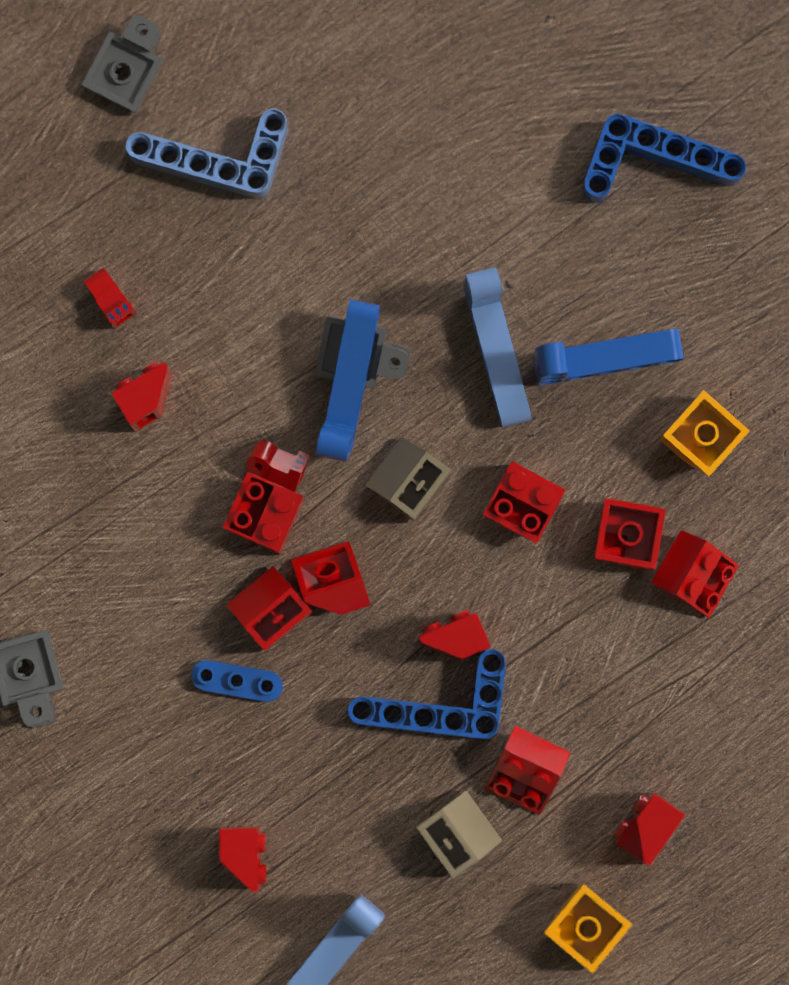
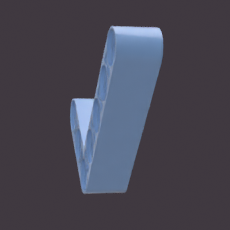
[126,109,288,199]
[464,267,532,428]
[286,893,385,985]

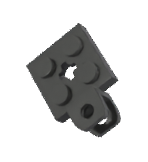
[82,15,164,114]
[314,315,410,388]
[0,630,65,728]

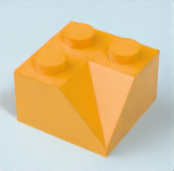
[659,390,750,477]
[544,883,632,973]

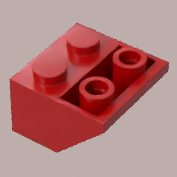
[111,362,173,432]
[483,461,566,544]
[223,472,305,555]
[651,530,739,618]
[226,566,313,652]
[418,609,491,661]
[484,726,571,815]
[219,827,267,892]

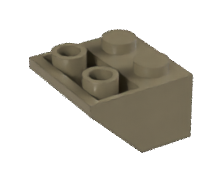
[365,437,451,522]
[416,791,502,879]

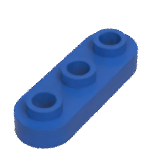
[191,660,283,702]

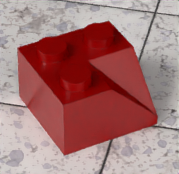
[594,498,666,572]
[614,792,685,867]

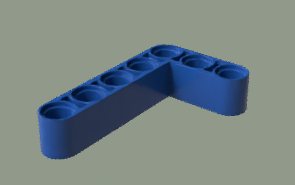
[582,114,747,203]
[316,299,380,462]
[532,329,684,385]
[348,649,506,739]

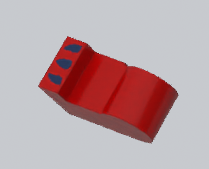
[83,268,137,329]
[246,441,310,492]

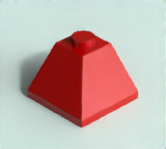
[291,541,371,615]

